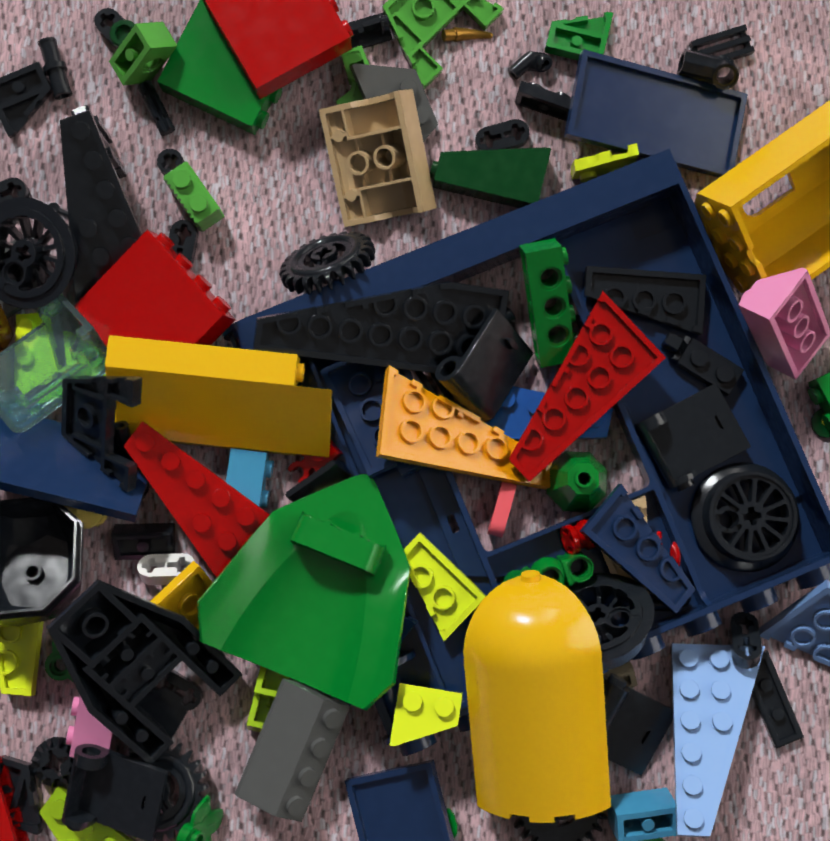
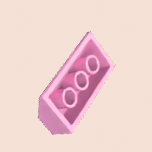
[738,268,830,380]

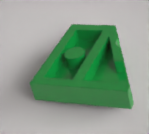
[544,12,613,61]

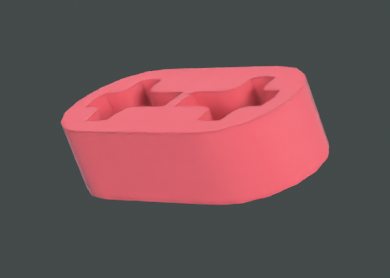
[487,481,517,538]

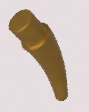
[441,27,493,42]

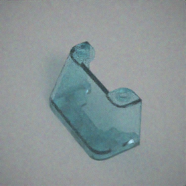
[0,294,107,433]

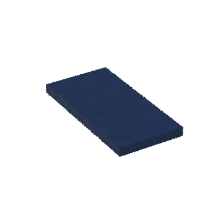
[564,49,748,177]
[0,407,148,523]
[345,760,454,841]

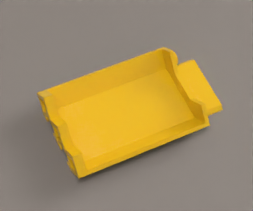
[105,335,332,457]

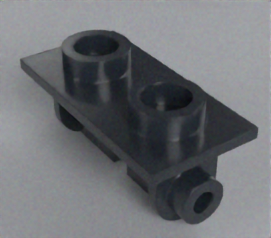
[349,13,393,48]

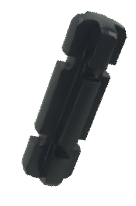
[138,80,175,136]

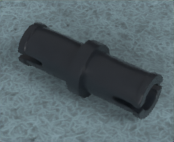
[37,37,73,100]

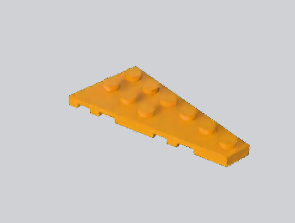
[376,365,552,490]

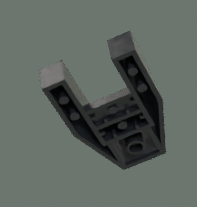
[46,579,243,765]

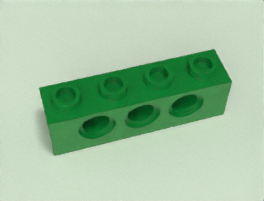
[519,238,577,368]

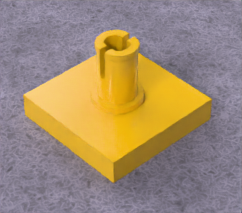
[150,561,213,629]

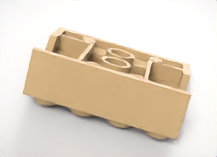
[319,89,437,227]

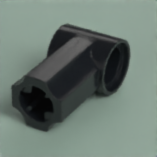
[677,49,739,90]

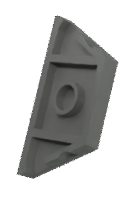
[350,63,438,142]

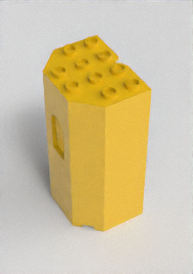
[694,100,830,293]

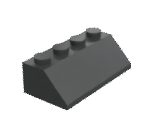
[235,678,350,822]

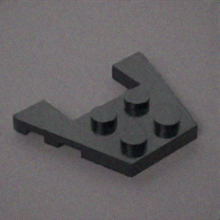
[61,376,142,492]

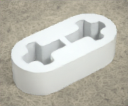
[137,553,195,585]

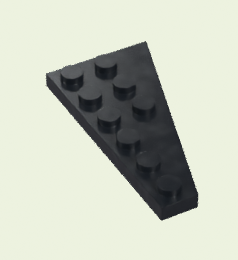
[60,109,142,312]

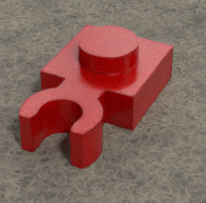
[288,439,343,483]

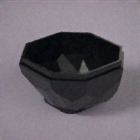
[0,497,84,626]

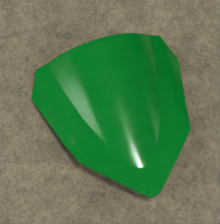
[197,474,411,711]

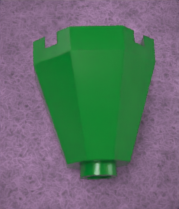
[546,451,607,512]

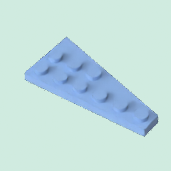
[671,643,765,837]

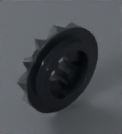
[31,737,73,788]

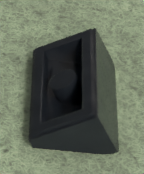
[285,460,353,502]
[111,523,175,560]

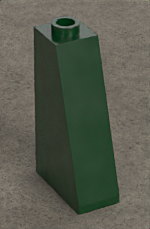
[430,147,551,208]

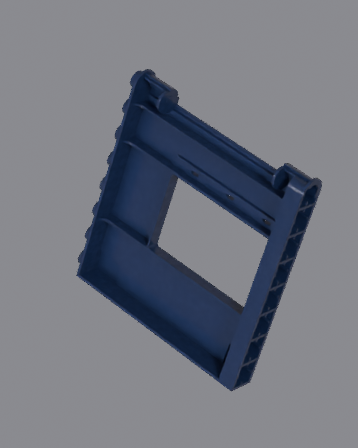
[222,148,830,756]

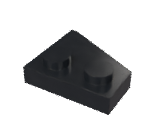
[0,61,53,138]
[0,755,43,835]

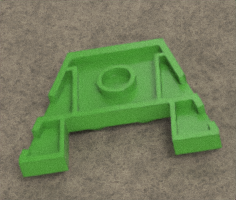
[382,0,504,89]

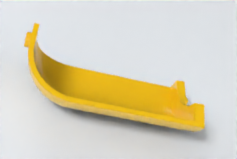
[463,570,611,823]

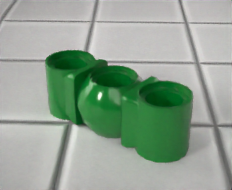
[503,552,594,586]

